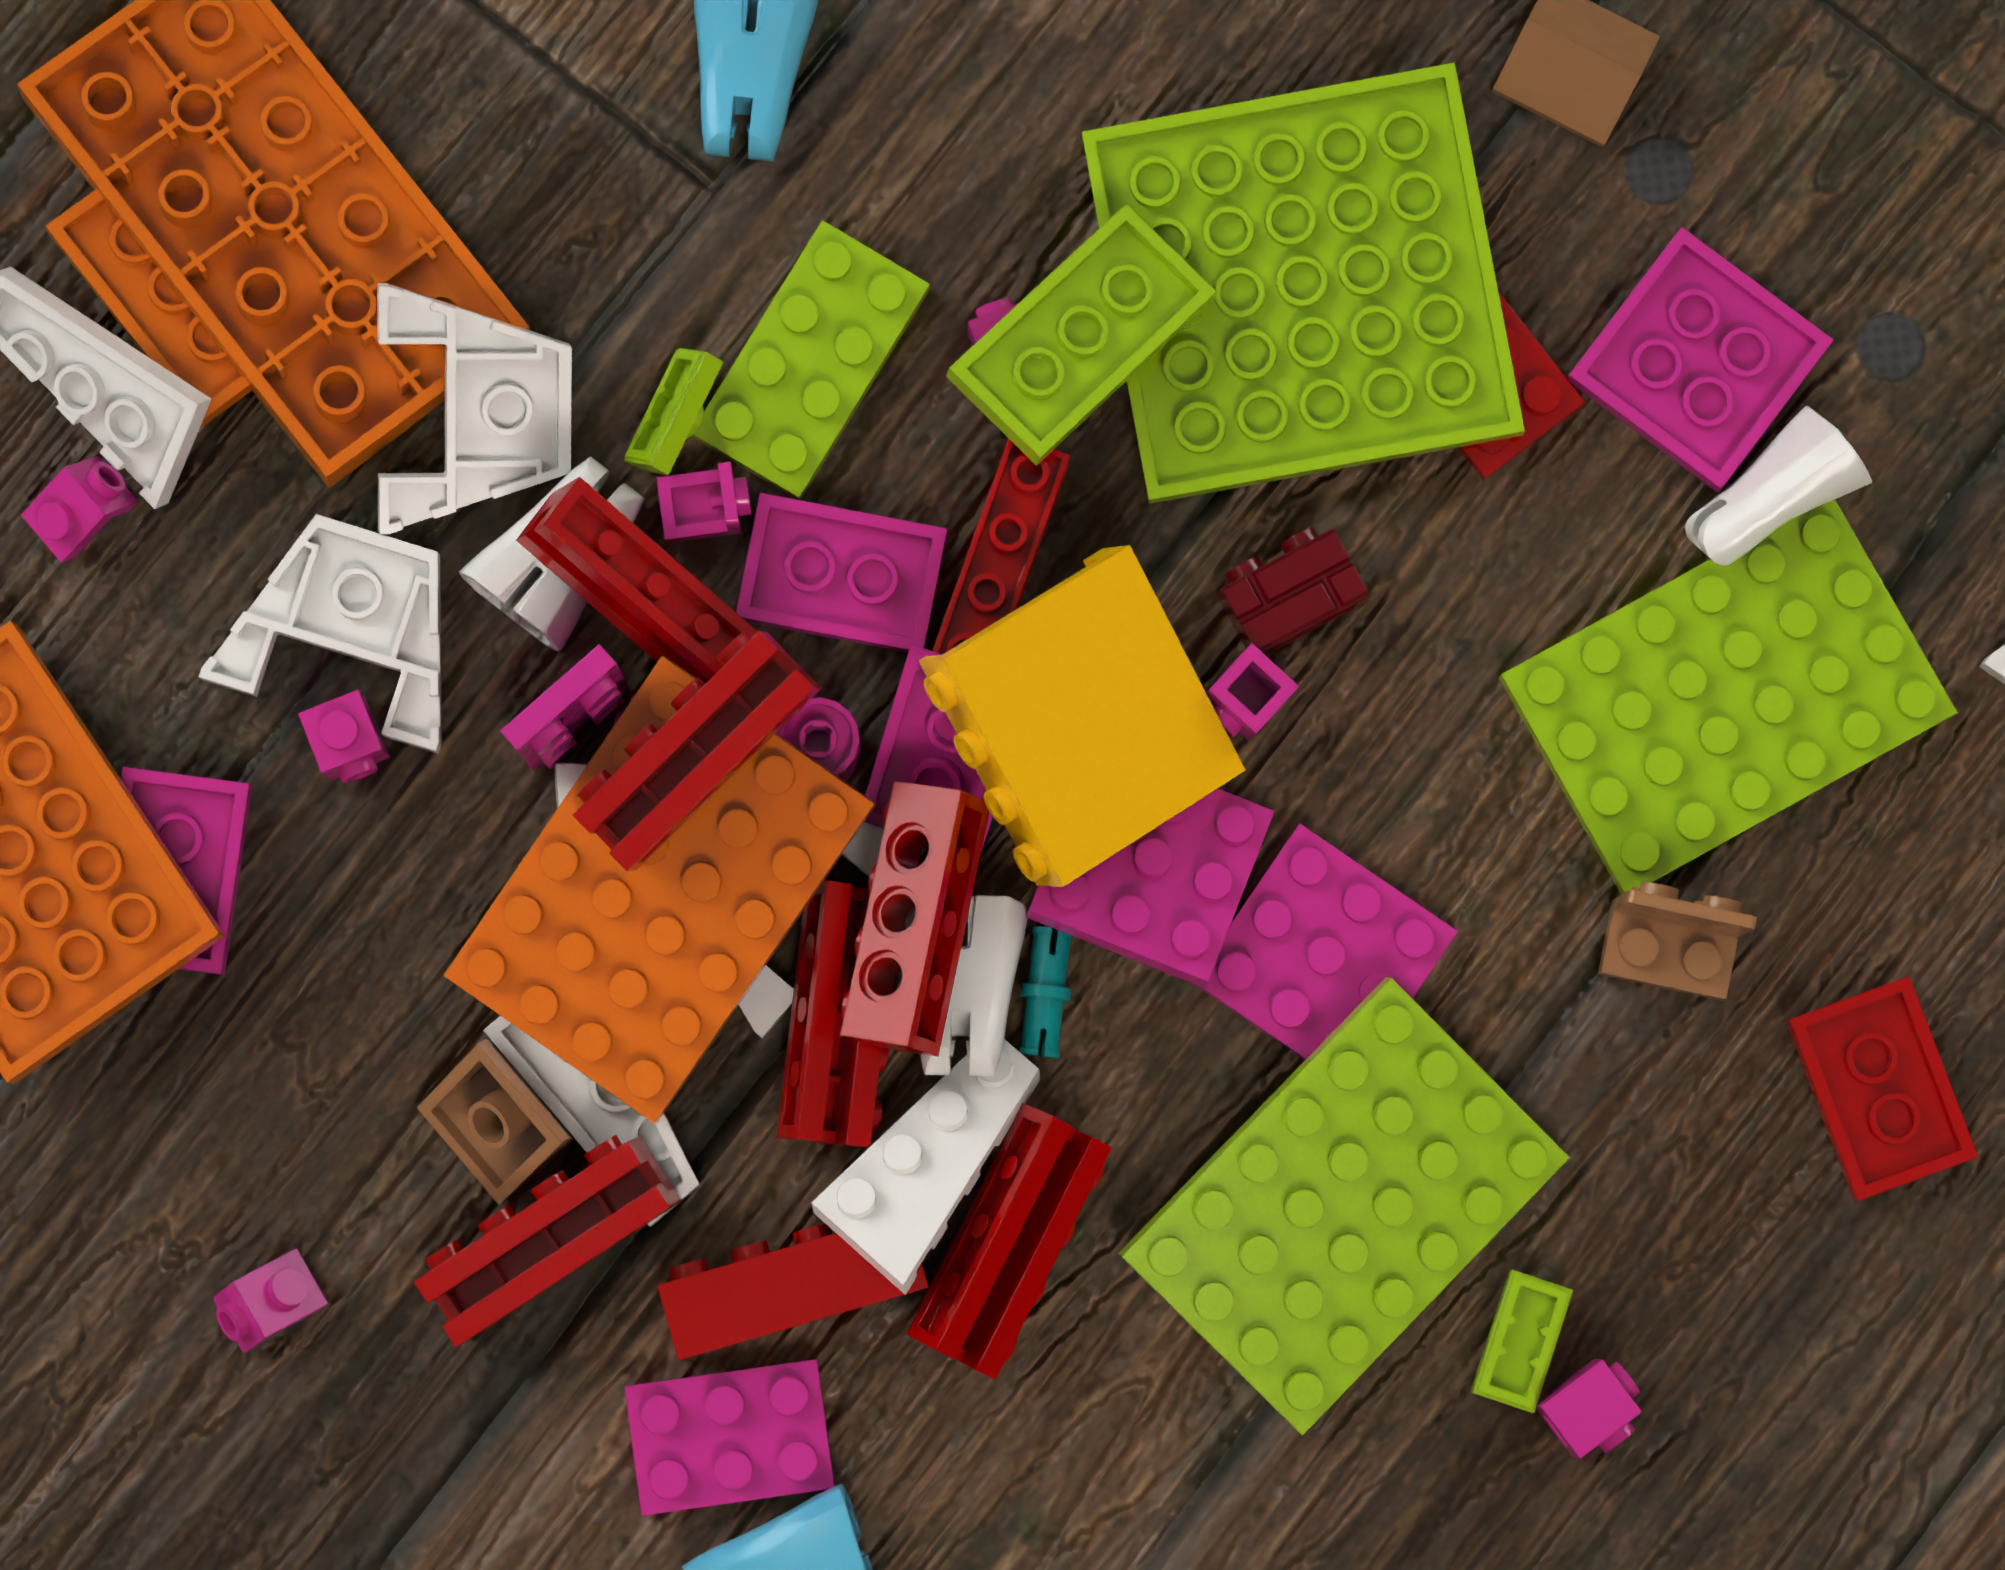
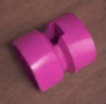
[776,697,861,781]

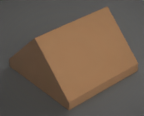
[1492,0,1660,148]
[417,1039,576,1205]

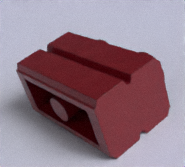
[1218,527,1369,655]

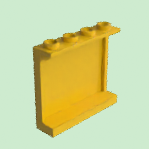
[919,545,1246,887]

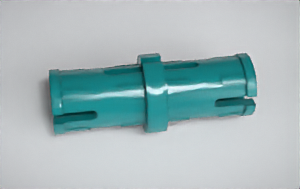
[1019,926,1073,1059]

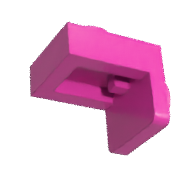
[21,456,137,563]
[656,462,751,544]
[214,1248,328,1353]

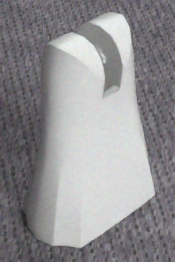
[1685,406,1872,566]
[459,456,645,651]
[906,895,1029,1076]

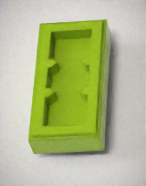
[624,348,724,475]
[1470,1270,1573,1413]

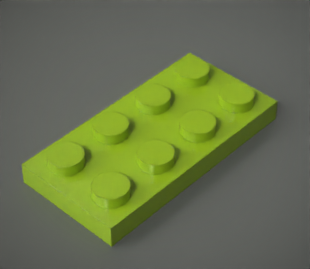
[946,203,1216,466]
[692,220,930,500]

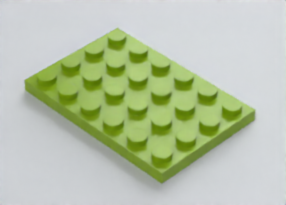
[1498,500,1958,895]
[1118,977,1570,1436]

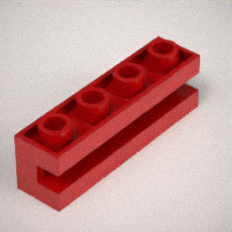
[932,438,1070,654]
[516,477,758,684]
[572,631,822,872]
[776,880,897,1148]
[906,1103,1112,1380]
[414,1135,682,1348]
[657,1223,929,1361]

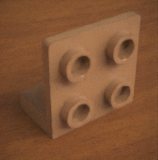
[1598,882,1757,1001]

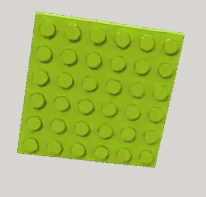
[1082,62,1525,504]

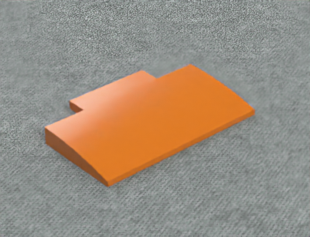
[17,0,530,488]

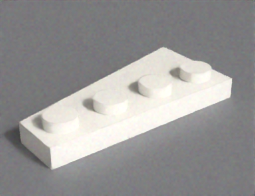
[0,266,212,509]
[483,1016,700,1227]
[811,1039,1040,1295]

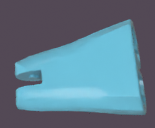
[694,0,818,162]
[682,1484,873,1570]

